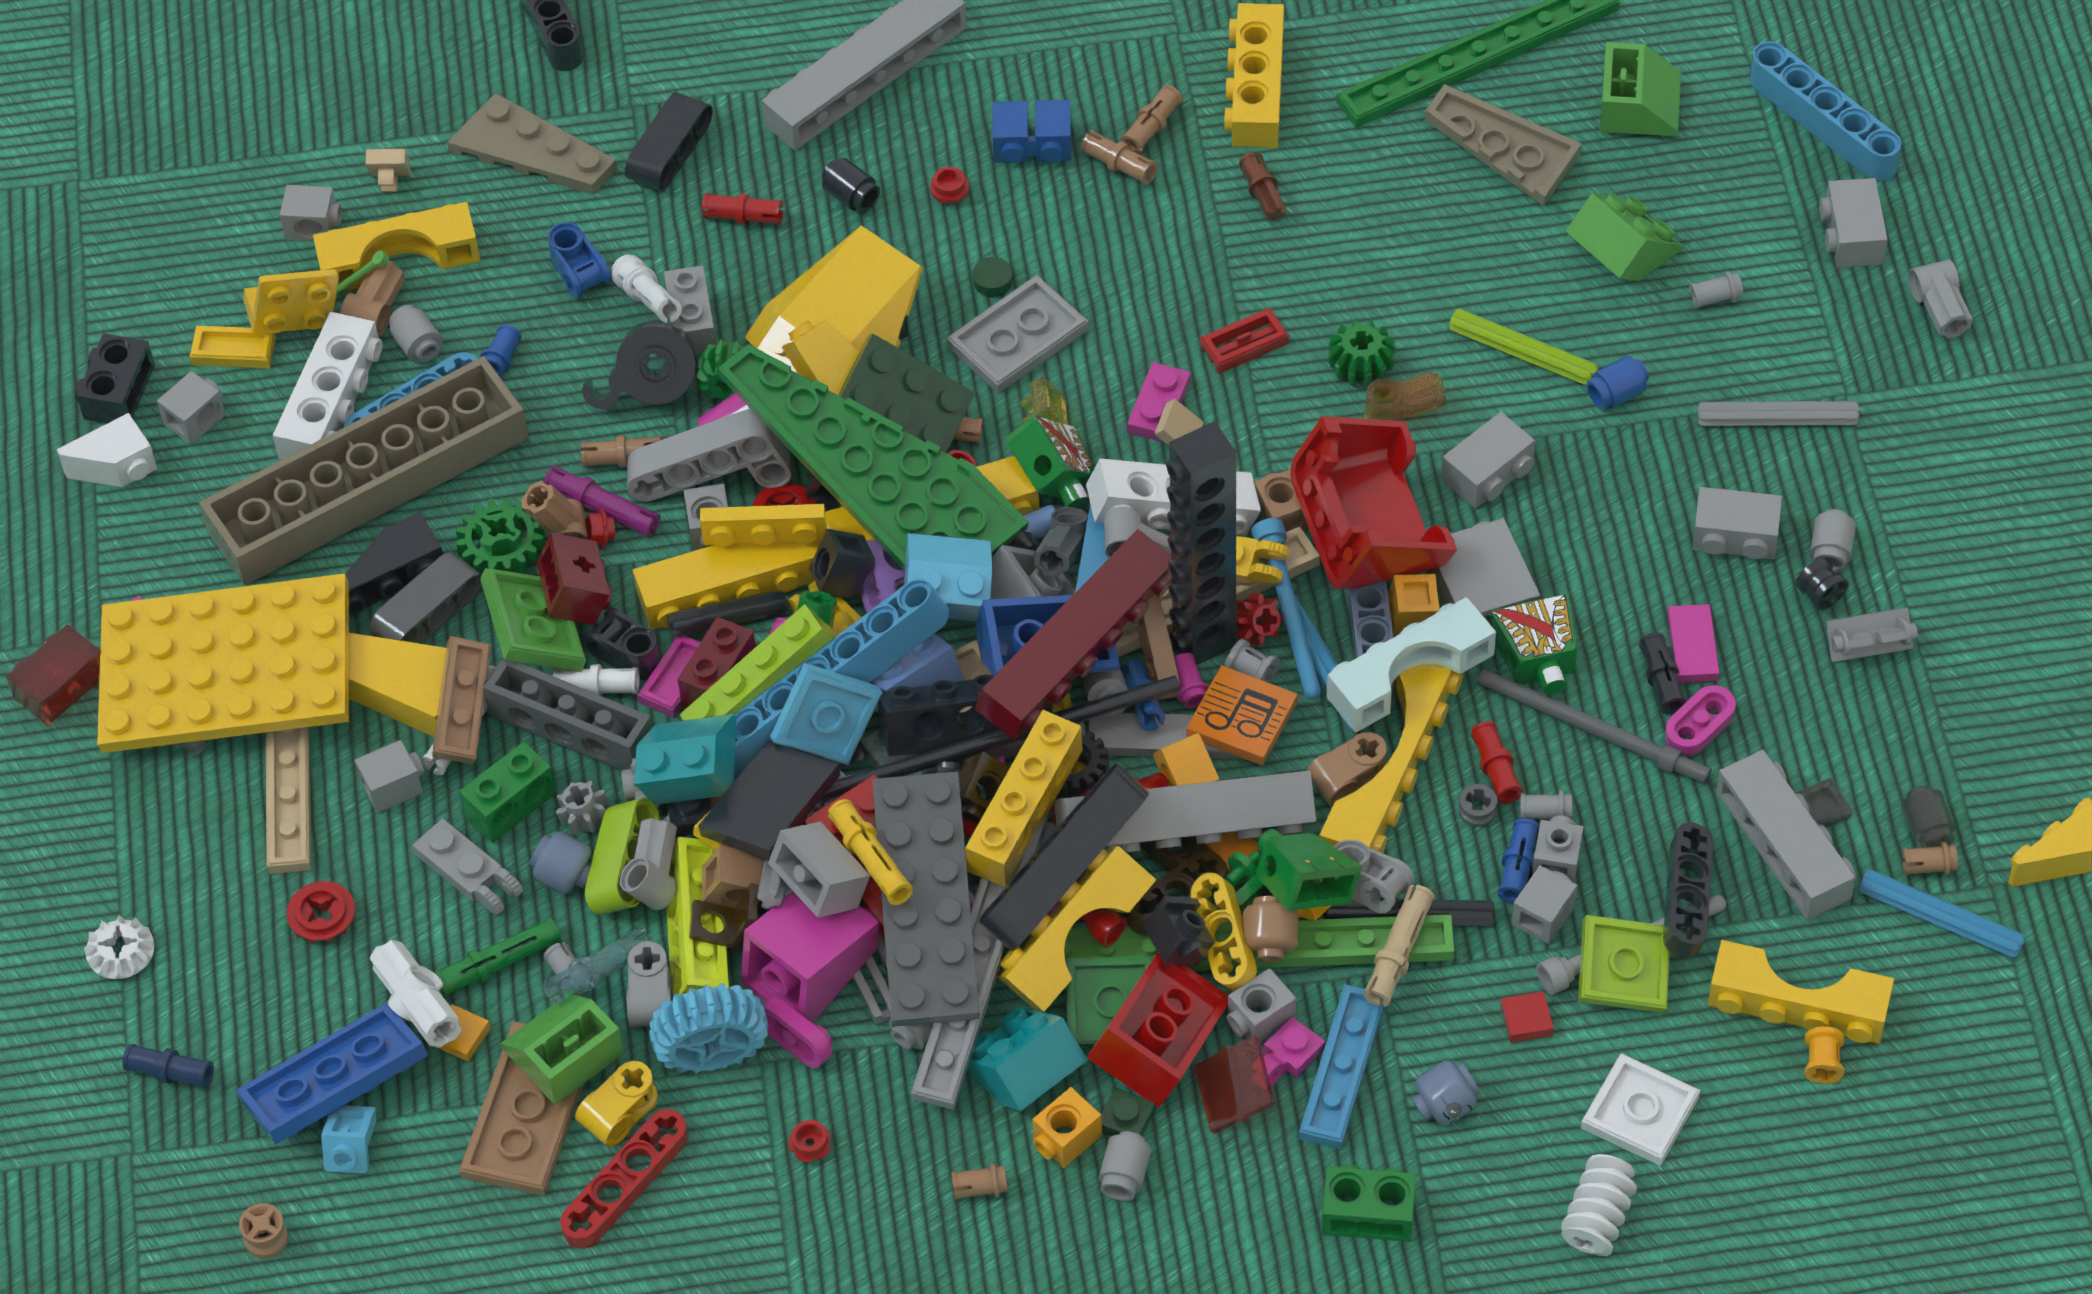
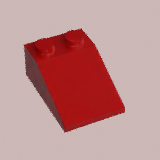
[1086,952,1228,1108]

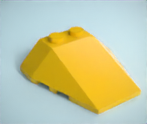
[744,225,923,373]

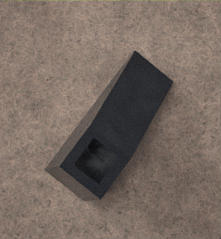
[345,512,443,616]

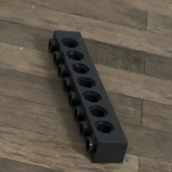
[1166,421,1236,665]

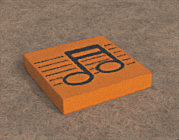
[1186,665,1298,766]

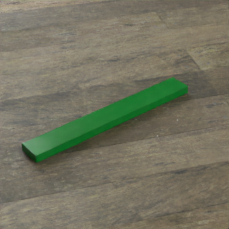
[1336,0,1620,128]

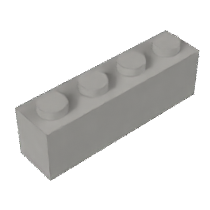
[1716,750,1856,921]

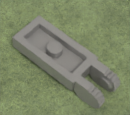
[412,818,523,915]

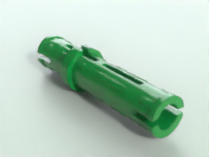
[434,917,562,997]

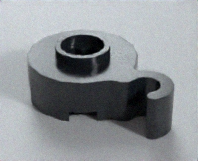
[582,320,697,409]

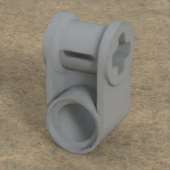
[1334,840,1415,914]
[626,941,673,1028]

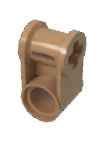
[1306,732,1387,808]

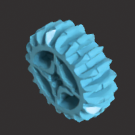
[649,983,768,1074]

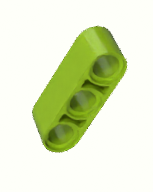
[585,798,660,915]

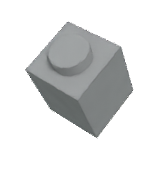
[355,740,425,813]
[1512,865,1577,944]

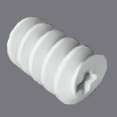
[1561,1154,1637,1256]

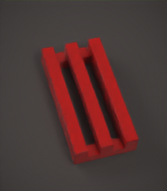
[1200,308,1289,374]

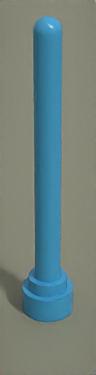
[1251,518,1321,699]

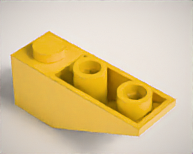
[2008,797,2092,887]

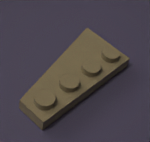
[1425,84,1582,206]
[447,93,618,194]

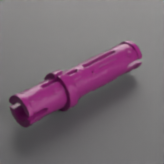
[544,465,661,538]

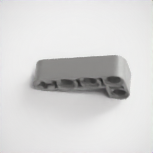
[627,408,791,502]

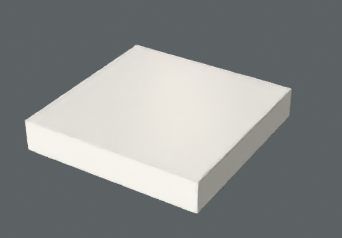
[1581,1053,1700,1166]

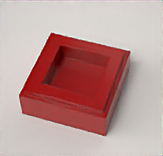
[1501,991,1554,1043]

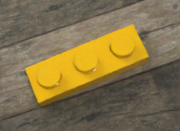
[700,504,827,547]

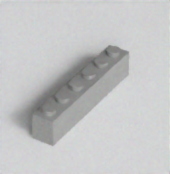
[762,0,967,151]
[1054,771,1316,852]

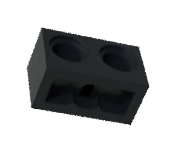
[75,333,155,424]

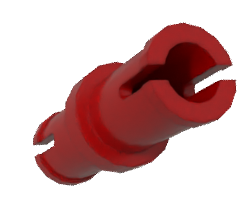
[702,193,784,225]
[1470,721,1523,804]

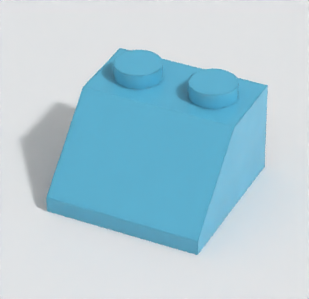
[904,533,992,621]

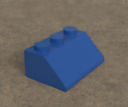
[975,595,1119,676]

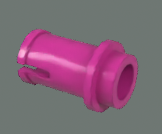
[1174,653,1209,709]

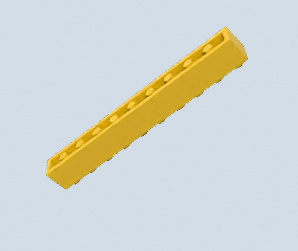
[632,456,1039,630]

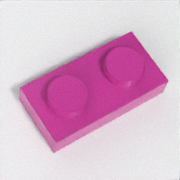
[1127,362,1191,443]

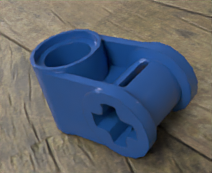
[548,222,612,299]

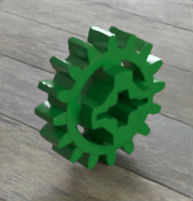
[456,497,545,574]

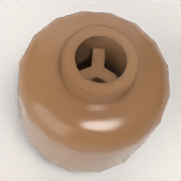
[1242,896,1299,962]

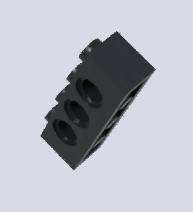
[878,675,1053,757]

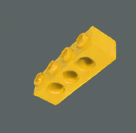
[1224,3,1284,148]
[965,710,1083,887]

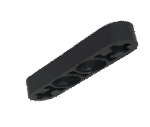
[1663,822,1714,958]

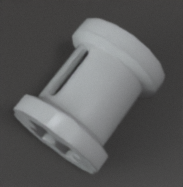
[1225,639,1280,683]

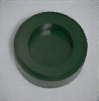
[973,257,1013,297]

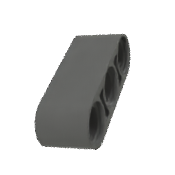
[370,552,482,644]

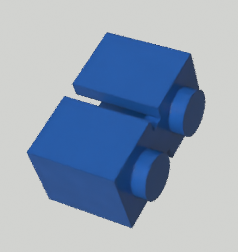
[992,100,1072,163]

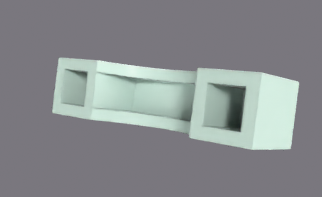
[1327,597,1496,733]

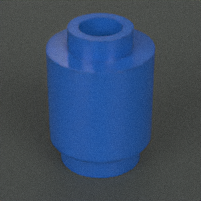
[1586,355,1649,410]

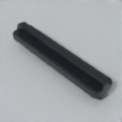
[667,590,788,637]

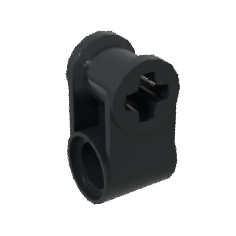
[582,607,661,680]

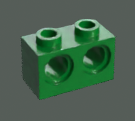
[459,741,557,843]
[1322,1164,1416,1242]

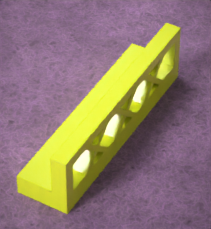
[666,837,729,995]

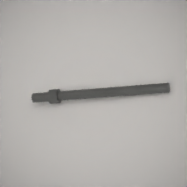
[1477,668,1712,784]

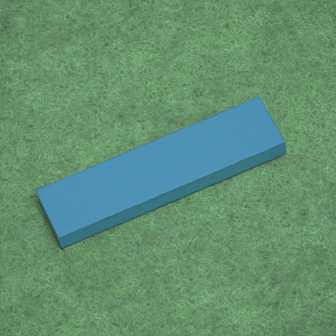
[1299,984,1384,1150]

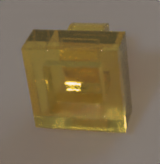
[1020,377,1068,424]

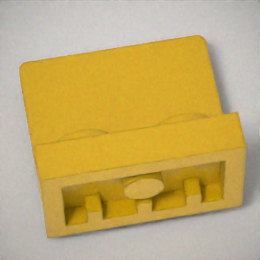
[243,269,339,334]

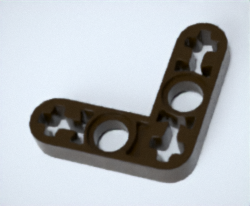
[1126,836,1227,936]

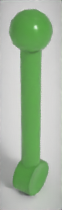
[335,250,389,301]

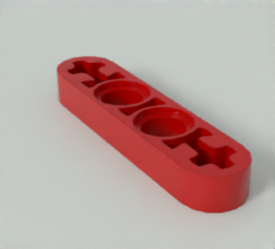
[560,1109,688,1249]

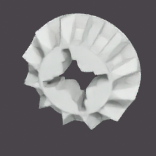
[84,915,154,979]

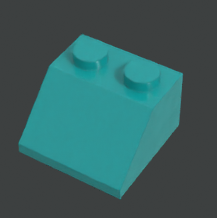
[635,714,737,805]

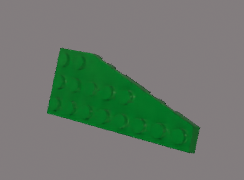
[718,344,1029,571]

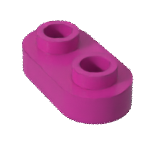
[1665,685,1736,756]
[763,998,832,1068]

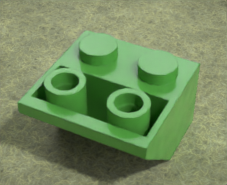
[1599,42,1681,136]
[1566,193,1683,281]
[500,993,624,1105]

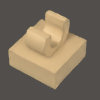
[366,149,411,193]

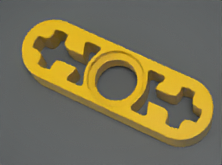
[1191,873,1257,991]

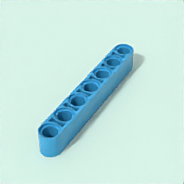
[734,579,950,781]

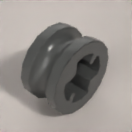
[1459,784,1497,827]

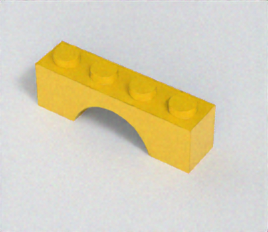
[313,202,481,292]
[998,845,1156,1012]
[1708,940,1894,1044]

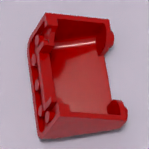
[1290,416,1457,590]

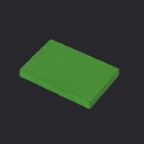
[480,568,586,672]

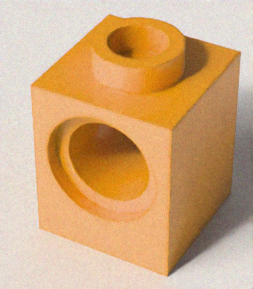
[1388,574,1439,635]
[1152,733,1219,787]
[1032,1087,1102,1168]

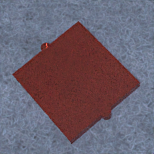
[1194,1035,1275,1134]

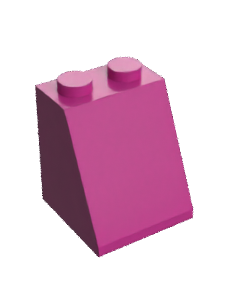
[741,892,879,1023]

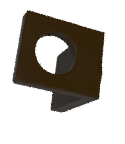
[689,883,761,950]

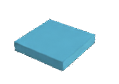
[770,663,883,765]

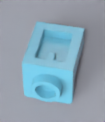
[321,1105,377,1173]

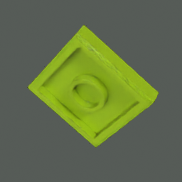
[1578,915,1670,1013]

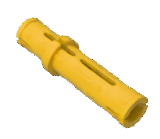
[828,799,913,905]

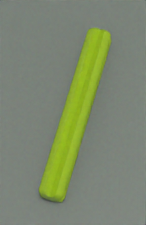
[1449,309,1599,385]

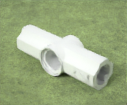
[370,940,462,1048]

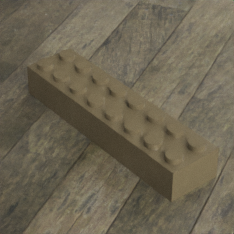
[199,356,529,586]

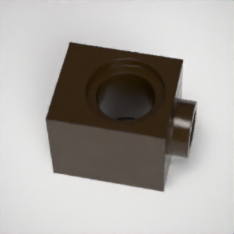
[958,752,1010,824]

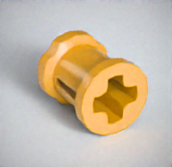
[1804,1026,1844,1084]

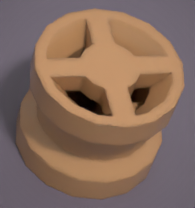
[239,1203,288,1259]

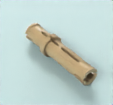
[1363,885,1435,1007]

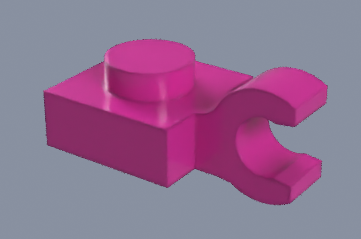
[1253,1017,1325,1091]

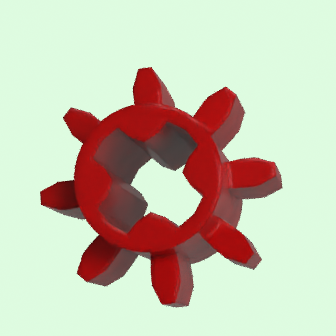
[1236,592,1284,645]

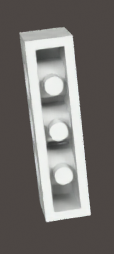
[272,312,383,460]
[1086,458,1261,536]

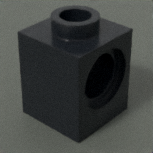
[809,529,875,599]

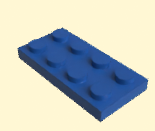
[236,1003,428,1145]

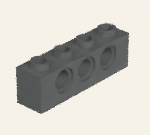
[483,658,652,770]

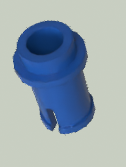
[480,324,522,376]

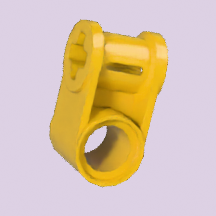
[575,1061,658,1147]

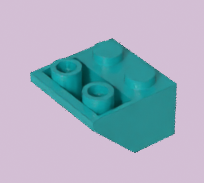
[967,1008,1087,1111]

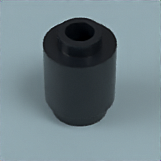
[822,158,880,212]

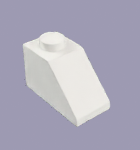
[57,413,157,487]

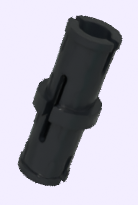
[1639,632,1687,715]

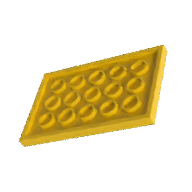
[97,573,349,753]

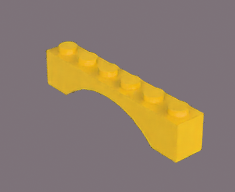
[1319,665,1464,853]

